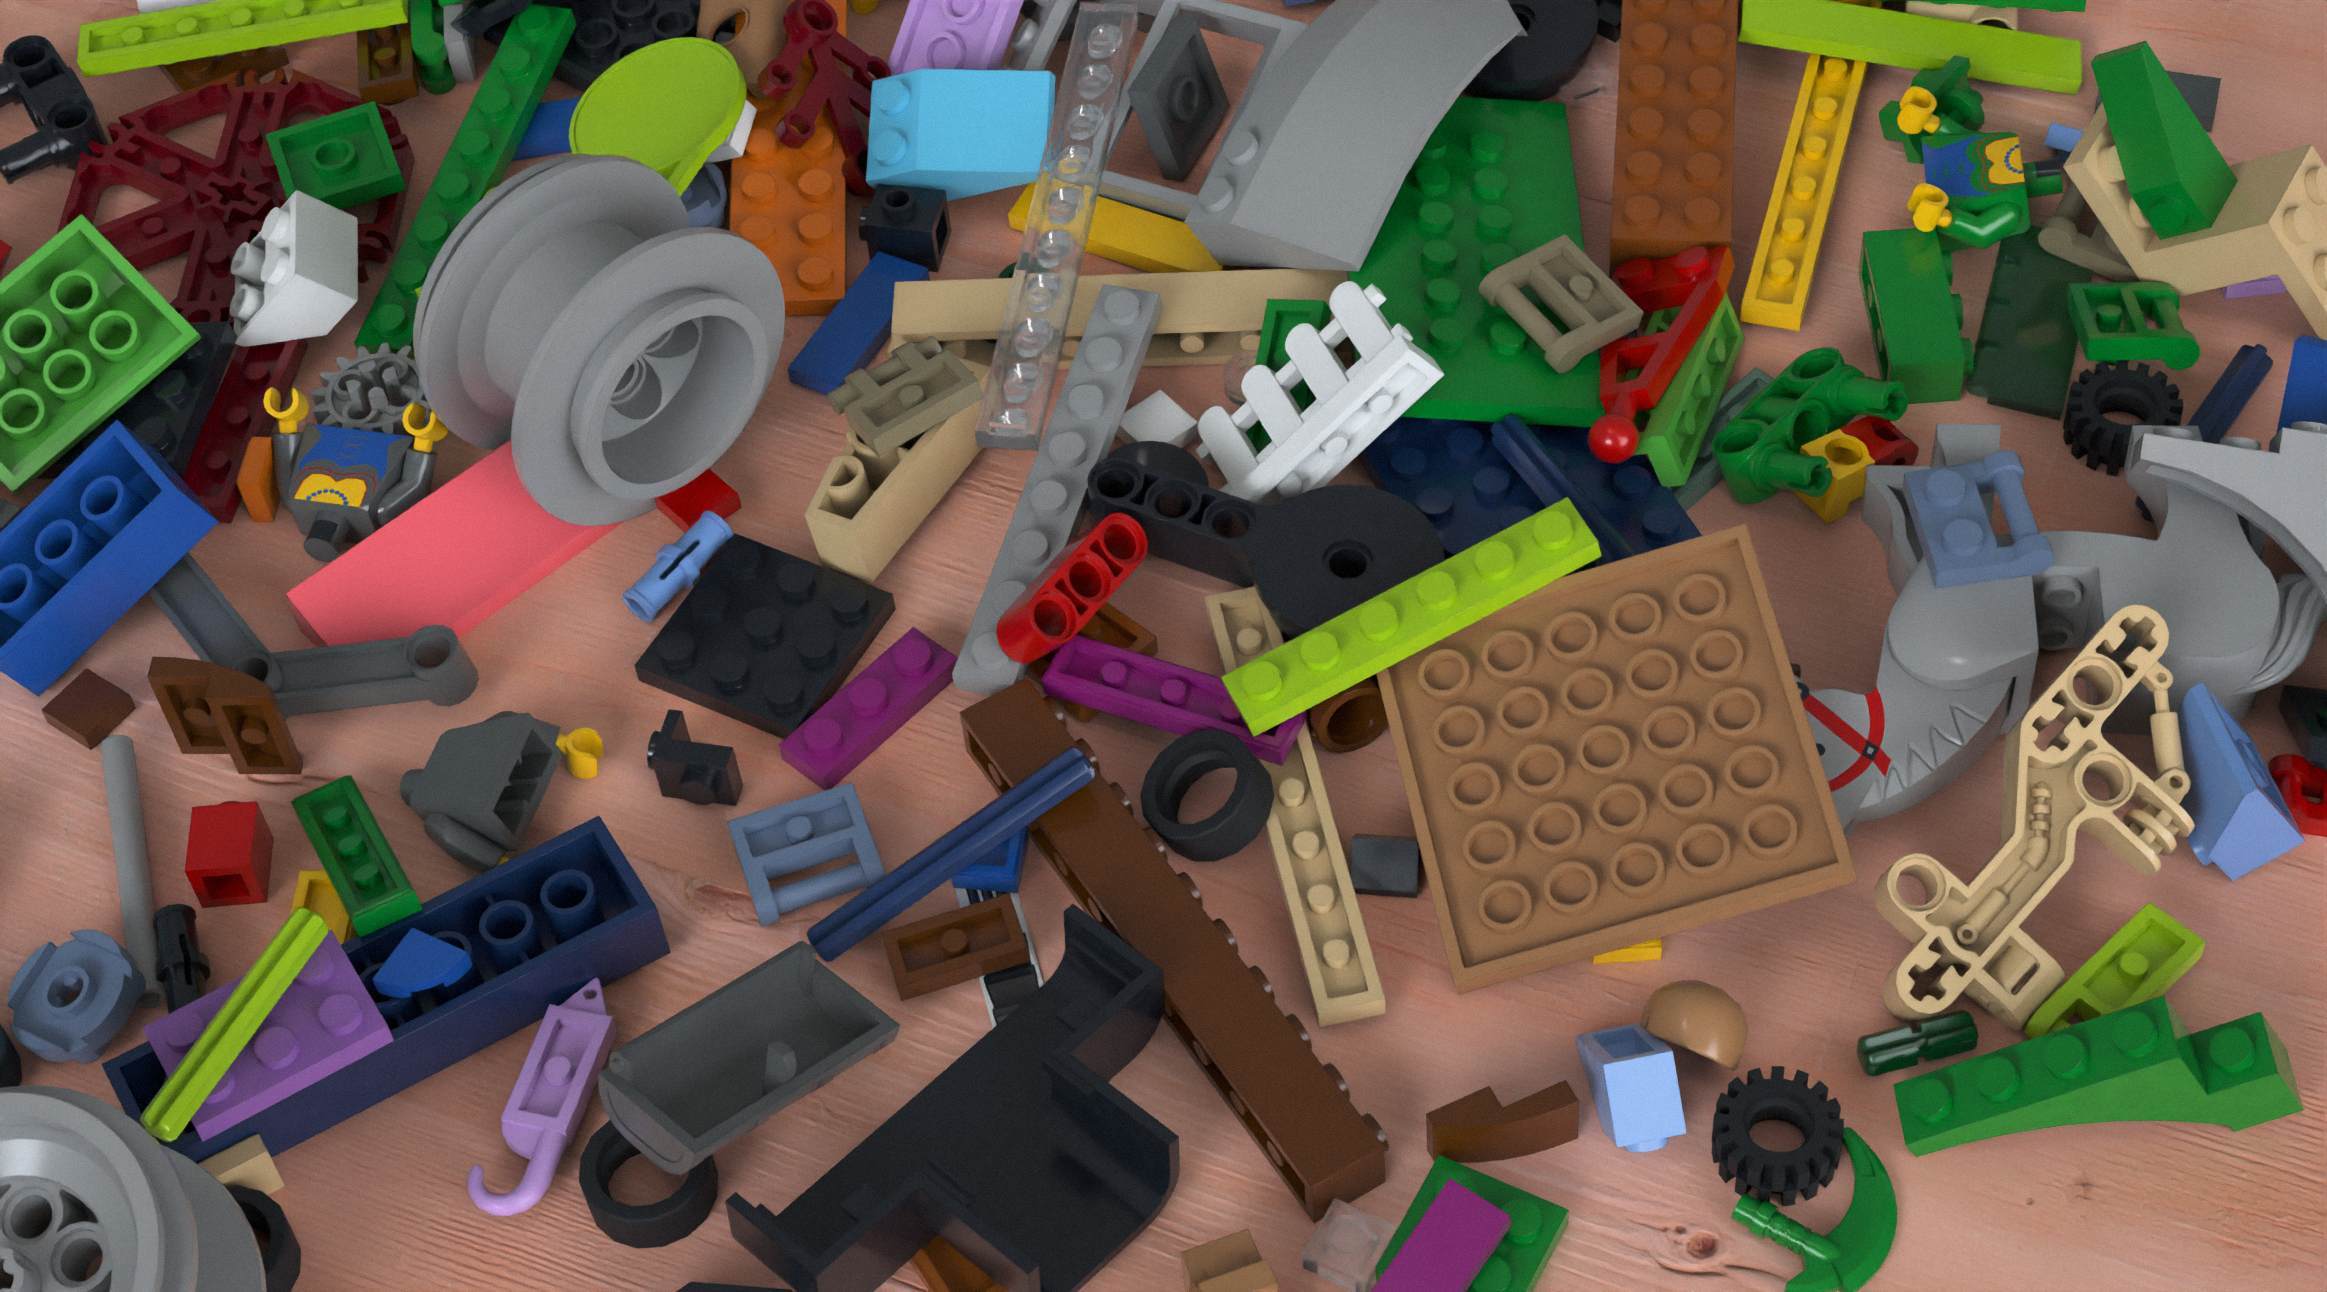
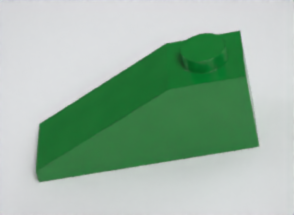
[2091,41,2238,240]

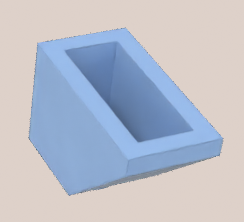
[1576,1022,1687,1152]

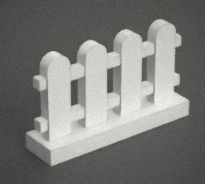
[1196,281,1444,506]

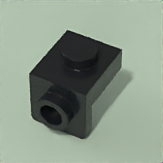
[647,709,743,806]

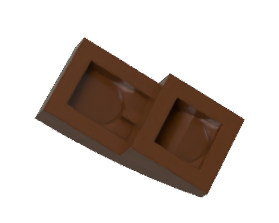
[1426,1080,1579,1163]

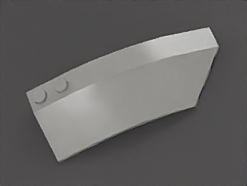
[1184,0,1528,272]

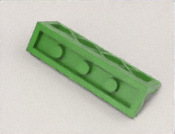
[1625,292,1745,487]

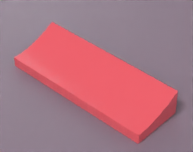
[285,439,624,648]

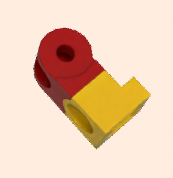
[1792,416,1919,524]

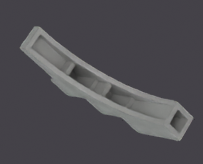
[2130,421,2327,605]

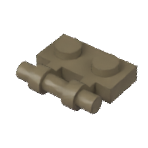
[827,336,984,457]

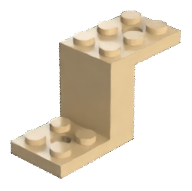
[2063,102,2327,340]

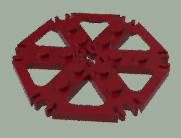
[56,68,415,330]

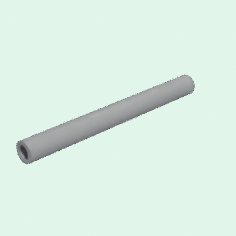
[101,735,166,1009]

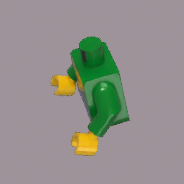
[1897,86,2063,253]

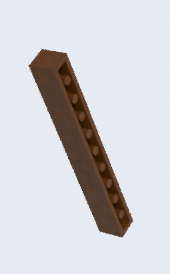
[959,677,1389,1223]

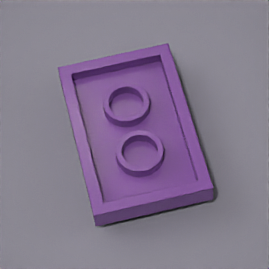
[142,930,394,1142]

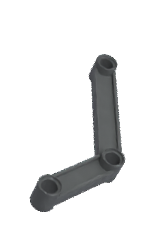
[147,552,479,720]

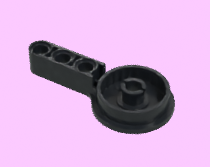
[1463,0,1599,102]
[1087,457,1445,640]

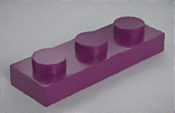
[779,627,958,791]

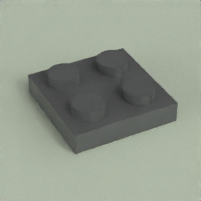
[1127,17,1230,180]

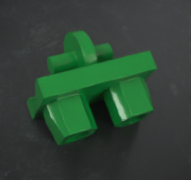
[1879,56,1985,164]

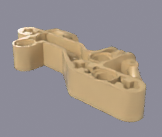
[1874,604,2195,1030]

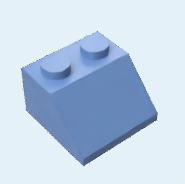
[2176,682,2306,881]

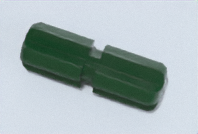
[1857,1010,1979,1076]

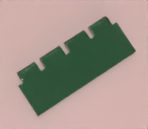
[1965,225,2094,421]

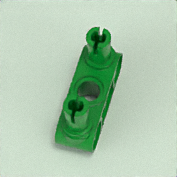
[1711,347,1908,504]

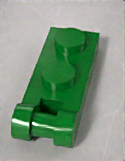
[409,0,456,95]

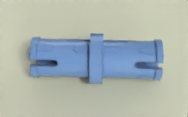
[622,510,734,623]

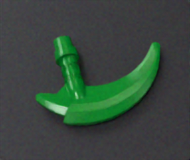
[1731,1127,1897,1292]

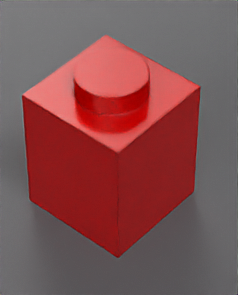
[185,801,274,908]

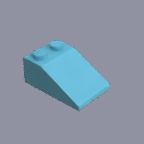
[866,69,1056,202]

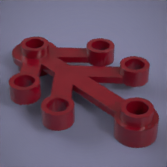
[758,0,891,196]

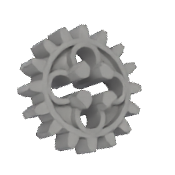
[312,343,432,438]

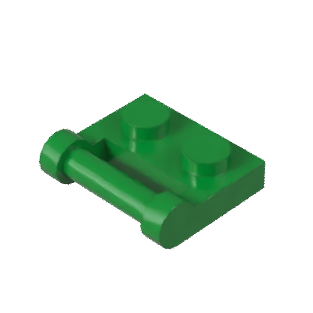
[2066,282,2200,370]

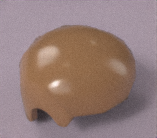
[1640,980,1748,1071]

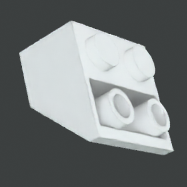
[230,190,358,347]

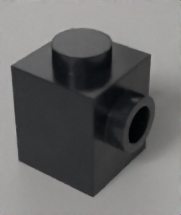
[859,184,952,272]

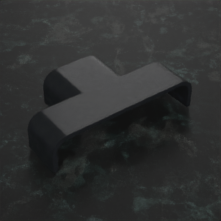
[725,904,1180,1292]

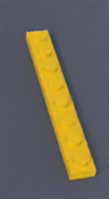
[1740,0,1883,331]

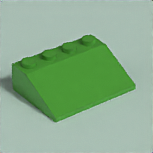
[0,214,201,496]

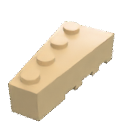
[804,337,1007,583]

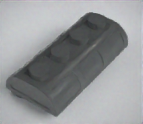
[598,941,900,1175]

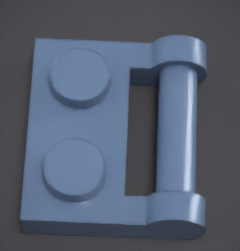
[1902,450,2055,589]
[727,782,886,927]

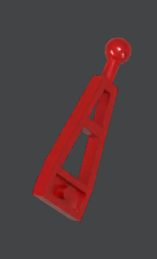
[1588,244,1735,464]

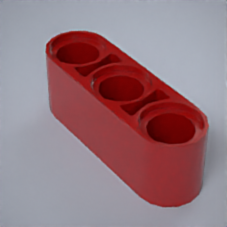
[996,513,1148,664]

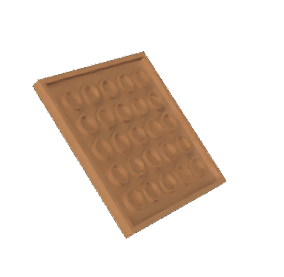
[1376,523,1858,994]

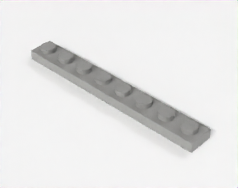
[952,284,1162,696]

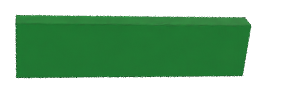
[291,775,423,938]

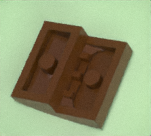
[147,657,303,774]

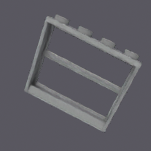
[1000,0,1310,223]

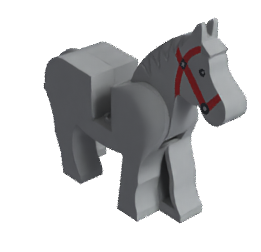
[1794,424,2327,840]

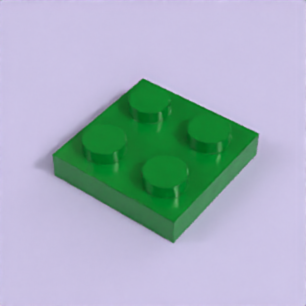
[265,101,406,210]
[1376,1155,1568,1292]

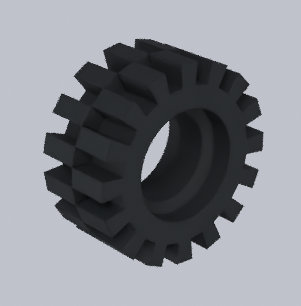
[2063,360,2183,476]
[1711,1066,1844,1206]

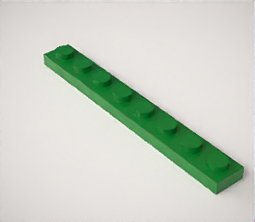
[354,4,577,357]

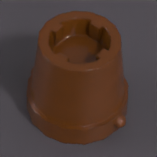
[1307,677,1389,753]

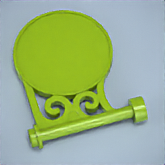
[483,37,747,198]

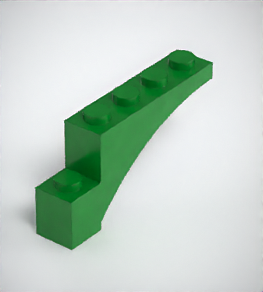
[1893,995,2303,1157]

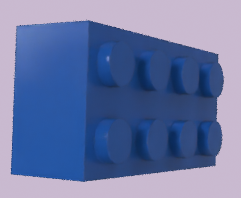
[0,420,219,697]

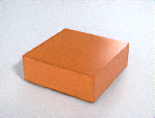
[236,437,281,522]

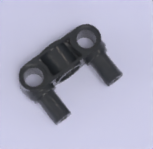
[0,35,109,185]

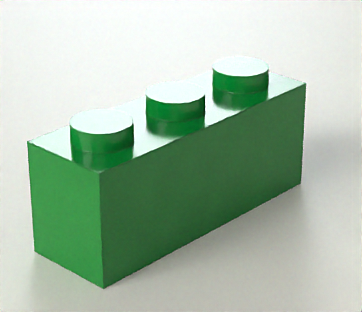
[1858,227,1974,404]

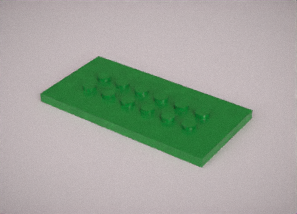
[1346,97,1605,427]

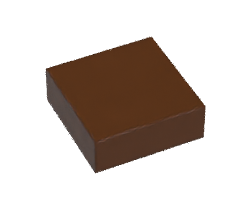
[41,668,136,750]

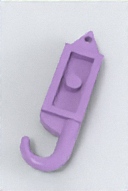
[467,977,618,1216]

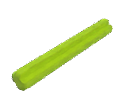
[140,907,328,1142]

